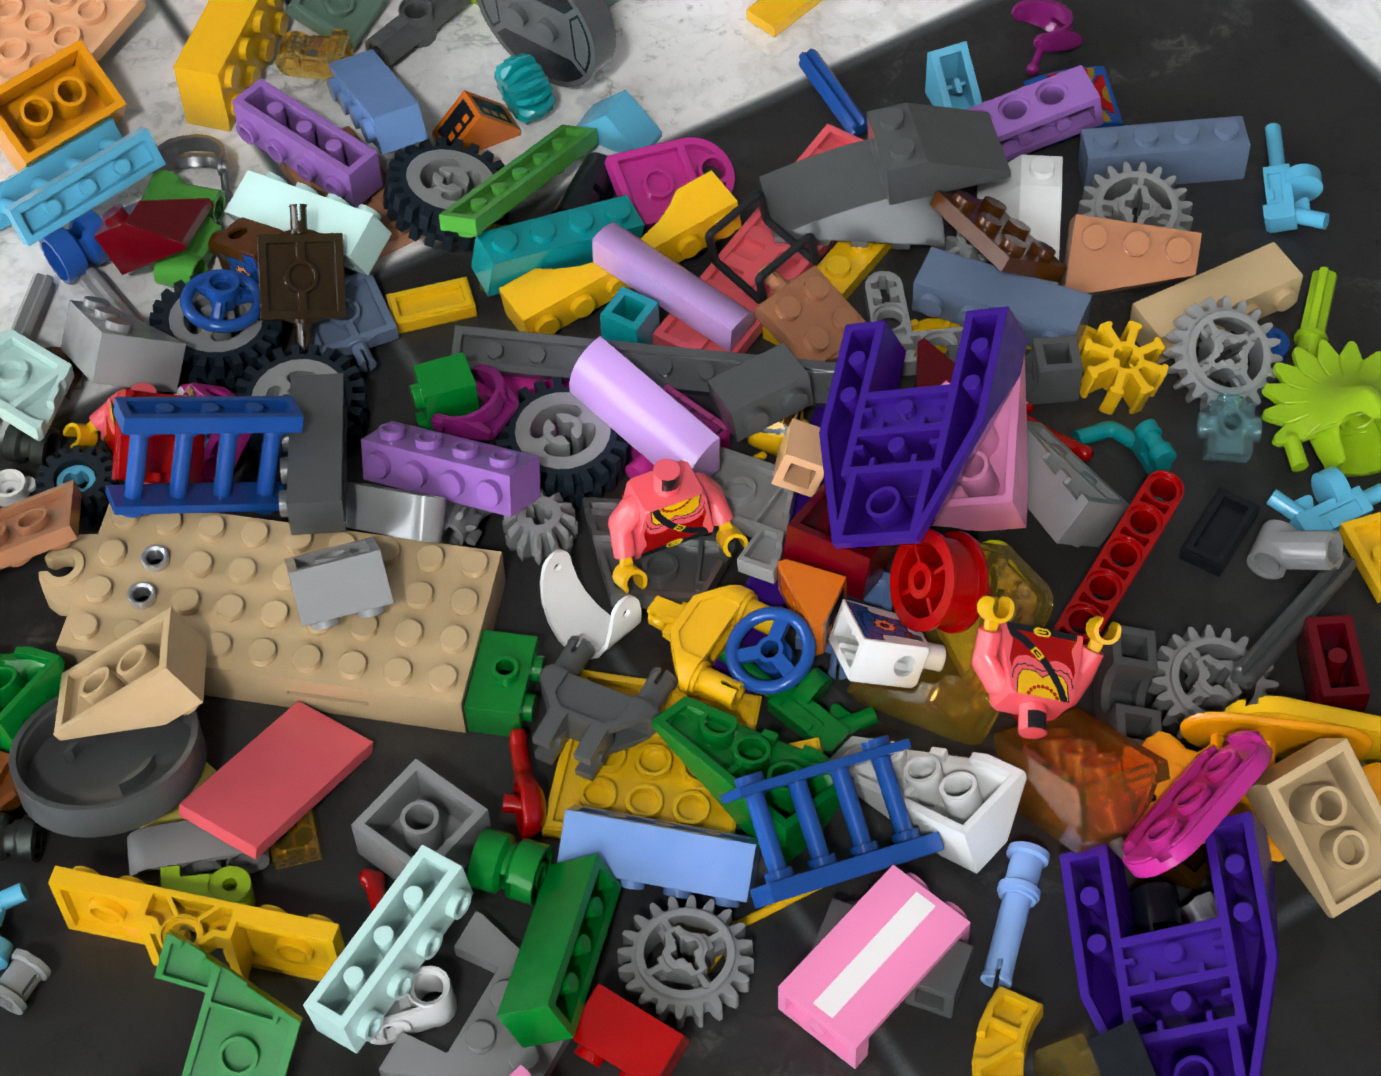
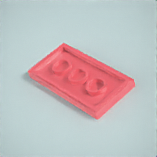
[179,701,373,860]

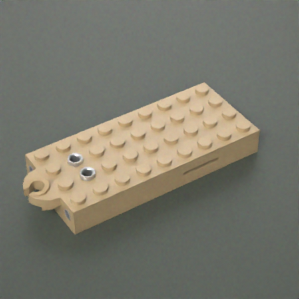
[39,503,506,733]

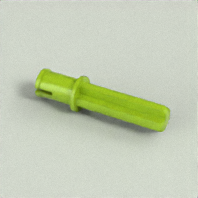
[1291,266,1337,366]

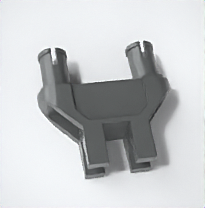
[532,636,678,781]

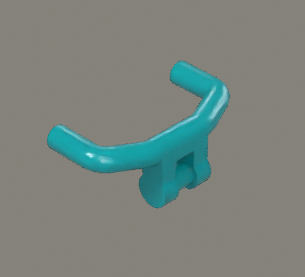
[1073,419,1177,530]

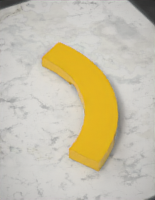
[972,985,1043,1076]

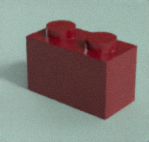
[1297,615,1371,713]

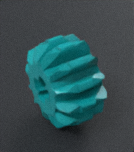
[494,52,555,123]

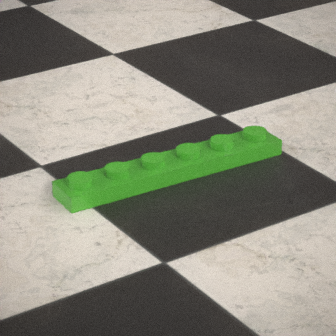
[439,124,598,238]

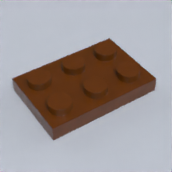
[929,190,1067,282]

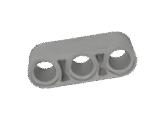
[346,482,447,543]
[127,820,270,887]

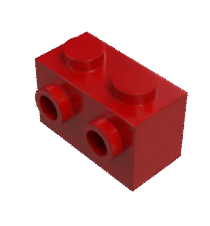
[572,983,691,1076]

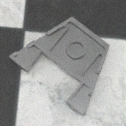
[710,447,797,584]
[379,911,571,1076]

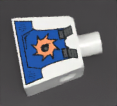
[828,599,946,688]

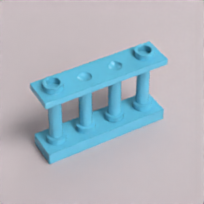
[0,118,166,246]

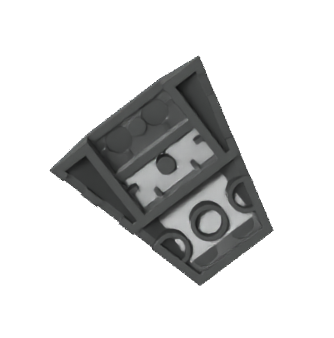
[759,139,946,251]

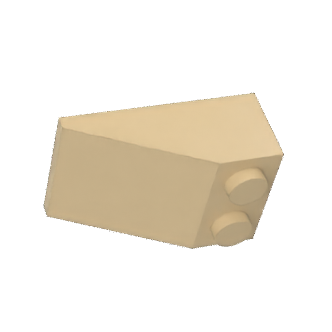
[54,607,207,741]
[1245,738,1381,918]

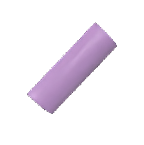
[592,222,755,352]
[569,336,720,477]

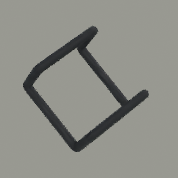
[705,190,820,304]

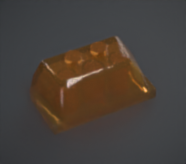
[993,708,1170,853]

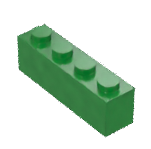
[497,854,622,1048]

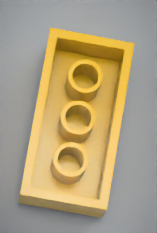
[173,0,288,132]

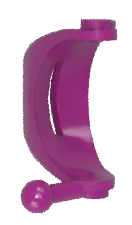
[1011,0,1082,76]
[431,364,519,441]

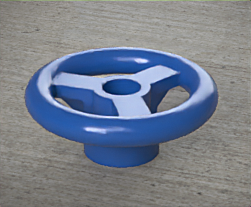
[180,269,260,333]
[725,606,816,695]

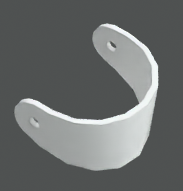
[540,549,641,659]

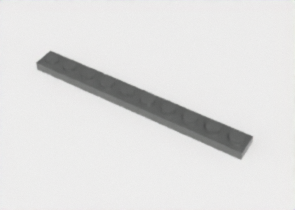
[451,325,836,408]

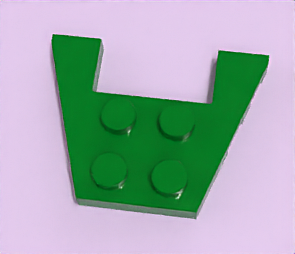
[128,930,304,1076]

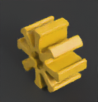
[1079,321,1169,415]

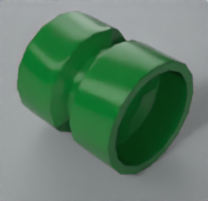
[467,826,553,906]

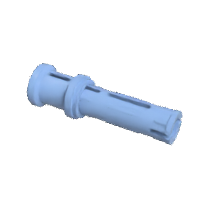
[980,841,1050,989]

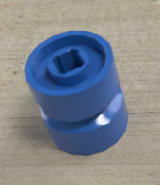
[39,210,111,284]

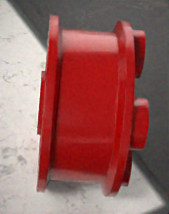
[890,529,992,634]

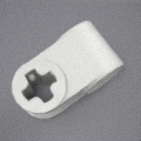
[369,965,457,1045]

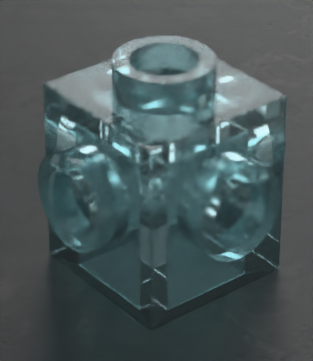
[1196,395,1262,463]

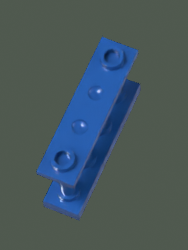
[105,396,304,518]
[720,735,944,909]

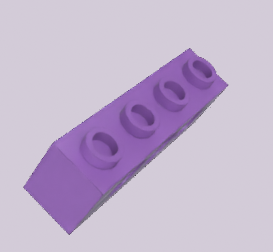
[966,65,1103,161]

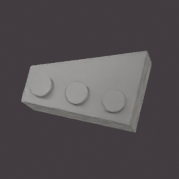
[61,296,186,393]
[1027,421,1129,547]

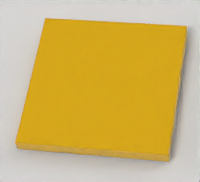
[542,670,762,839]

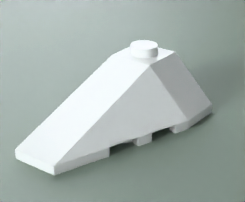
[830,736,1027,874]

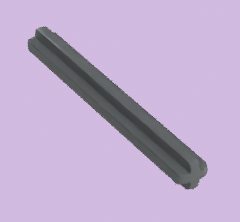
[1231,552,1356,689]

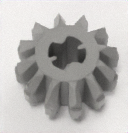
[502,488,579,565]

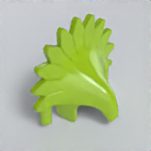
[1261,339,1381,477]

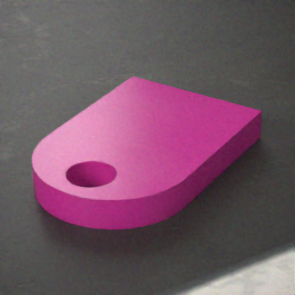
[604,137,735,232]

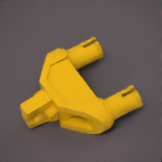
[647,585,790,710]

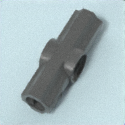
[365,0,470,66]

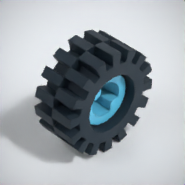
[35,445,120,528]

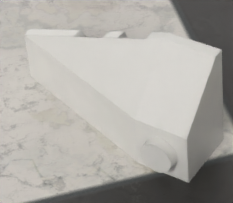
[977,154,1063,285]

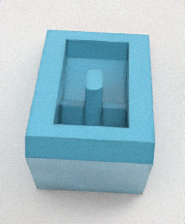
[925,41,983,109]
[577,90,662,153]

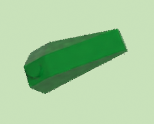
[0,646,65,753]
[651,696,854,864]

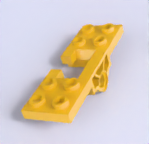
[48,866,345,981]

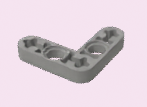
[865,271,963,376]

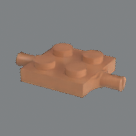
[753,262,866,362]

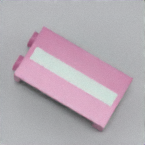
[778,865,971,1069]

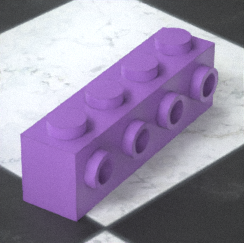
[232,78,383,208]
[361,421,540,517]

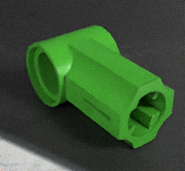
[140,170,226,224]
[153,216,223,288]

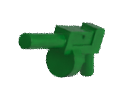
[719,649,878,759]

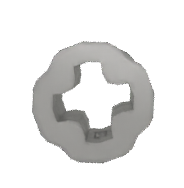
[0,948,51,1015]

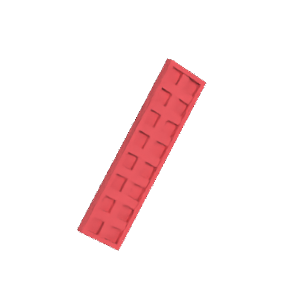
[652,124,864,353]

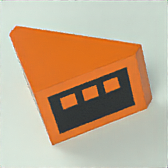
[432,90,521,151]
[777,559,847,656]

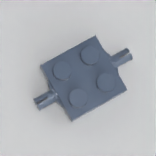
[312,272,399,372]

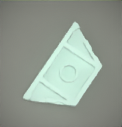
[0,329,74,442]

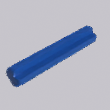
[799,49,868,136]

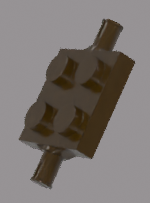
[256,204,346,350]

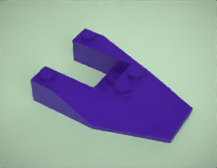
[819,306,1028,549]
[1059,811,1280,1076]

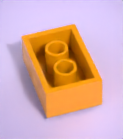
[0,39,127,172]

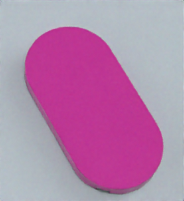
[1121,730,1272,878]

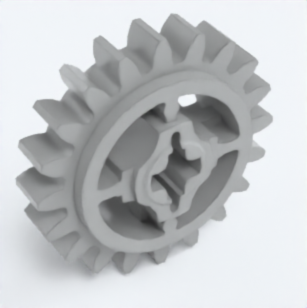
[1077,162,1193,231]
[1163,296,1283,416]
[1147,625,1279,748]
[617,895,754,1029]

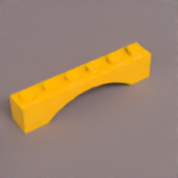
[499,170,742,335]

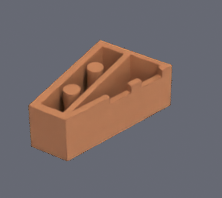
[1060,214,1202,296]

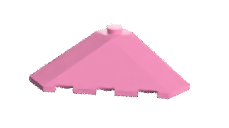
[932,356,1029,531]

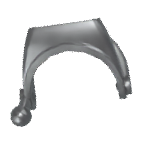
[152,134,233,203]

